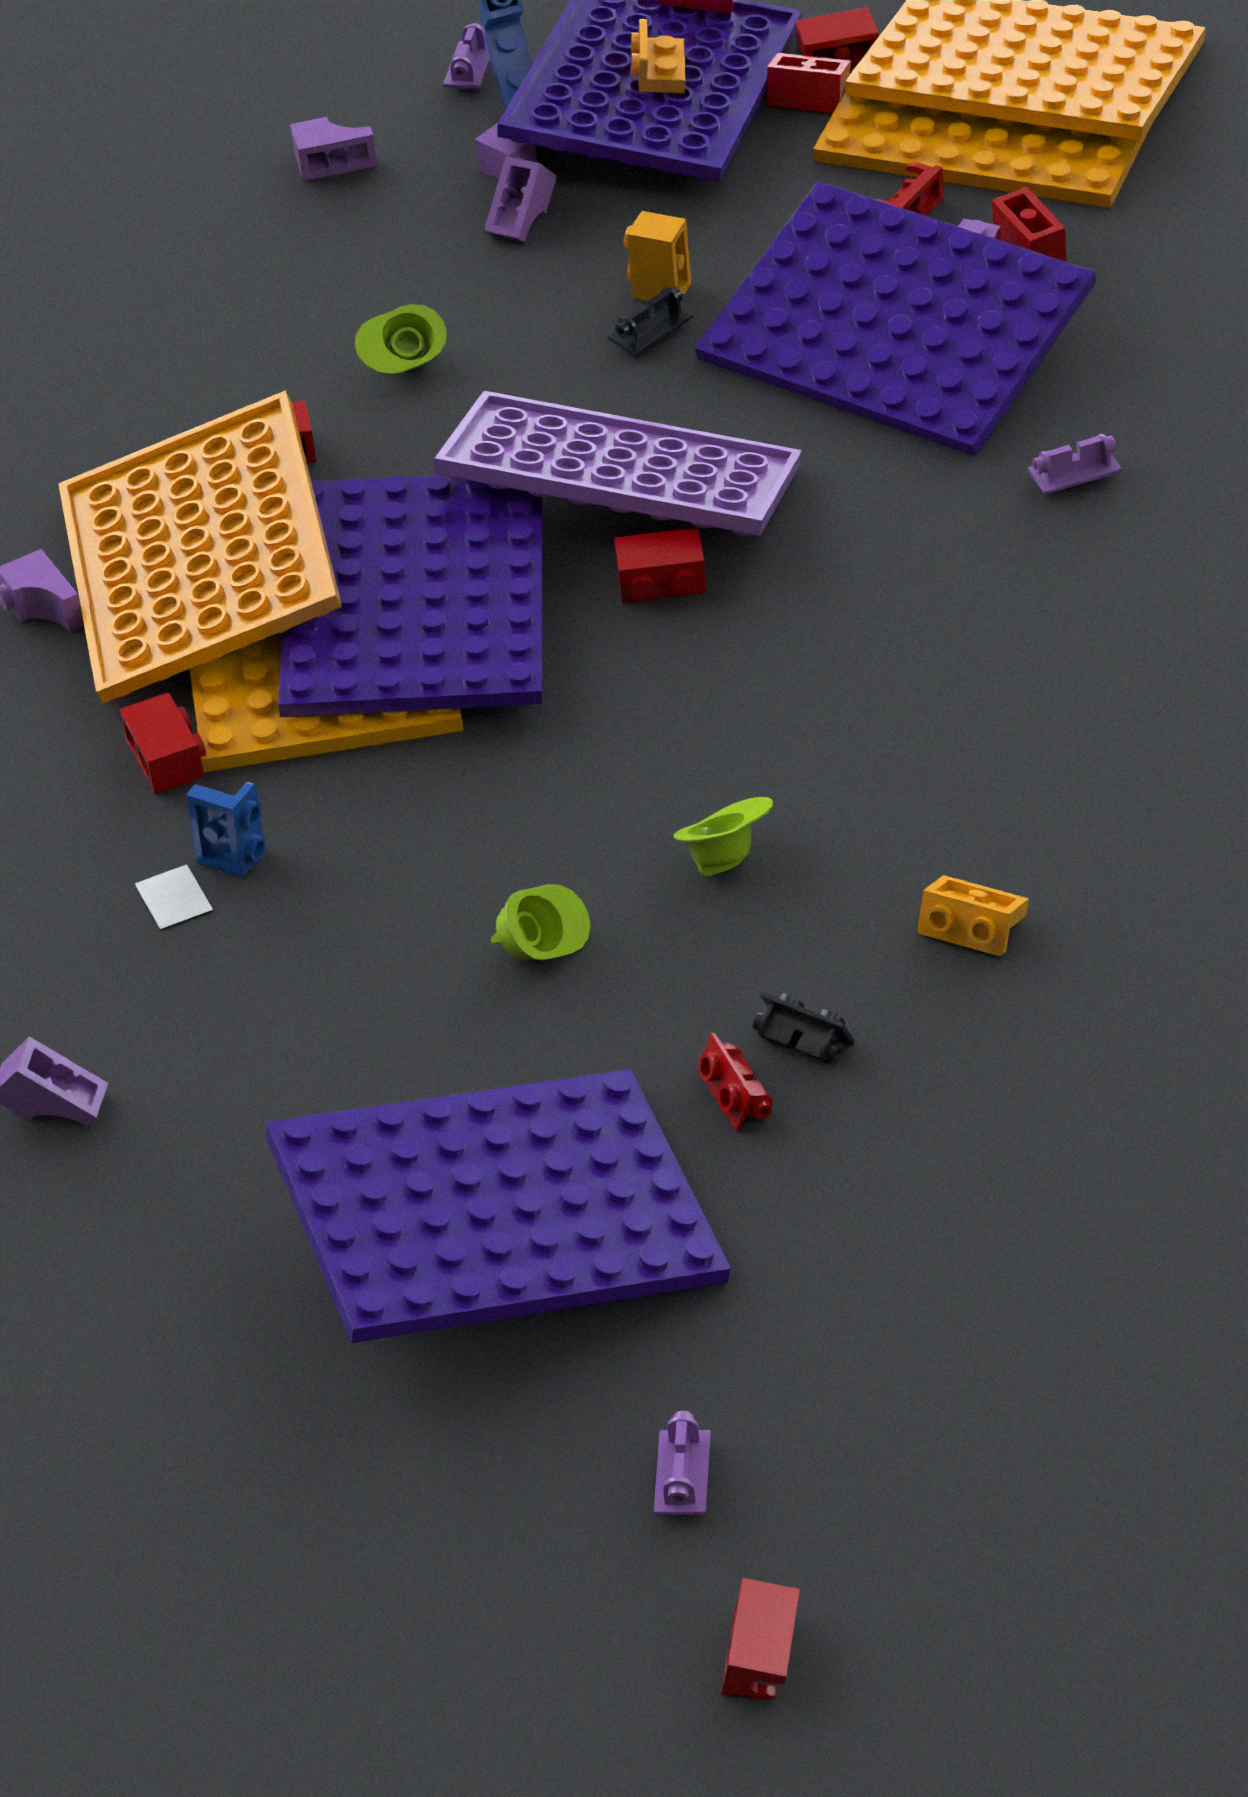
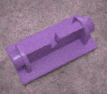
[443,23,490,90]
[1028,433,1122,495]
[654,1411,711,1515]

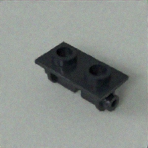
[608,287,693,356]
[753,992,855,1063]

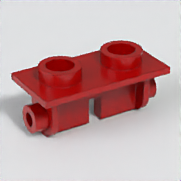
[697,1033,773,1132]

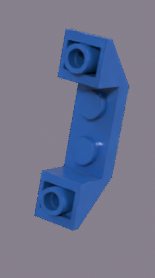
[478,0,533,108]

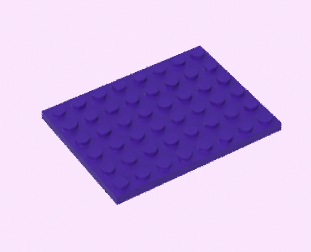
[497,0,802,181]
[694,181,1096,456]
[278,474,543,717]
[265,1069,731,1343]

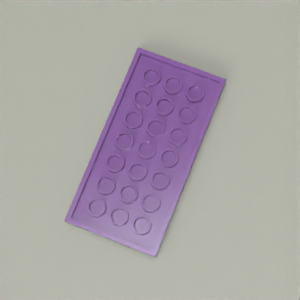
[434,391,802,536]

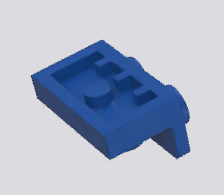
[186,782,266,877]

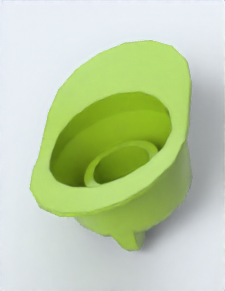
[355,304,447,375]
[674,797,773,876]
[491,884,591,961]

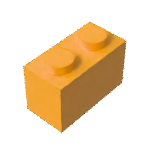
[624,211,692,301]

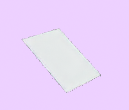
[135,864,213,929]

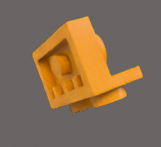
[631,19,685,93]
[917,875,1029,956]

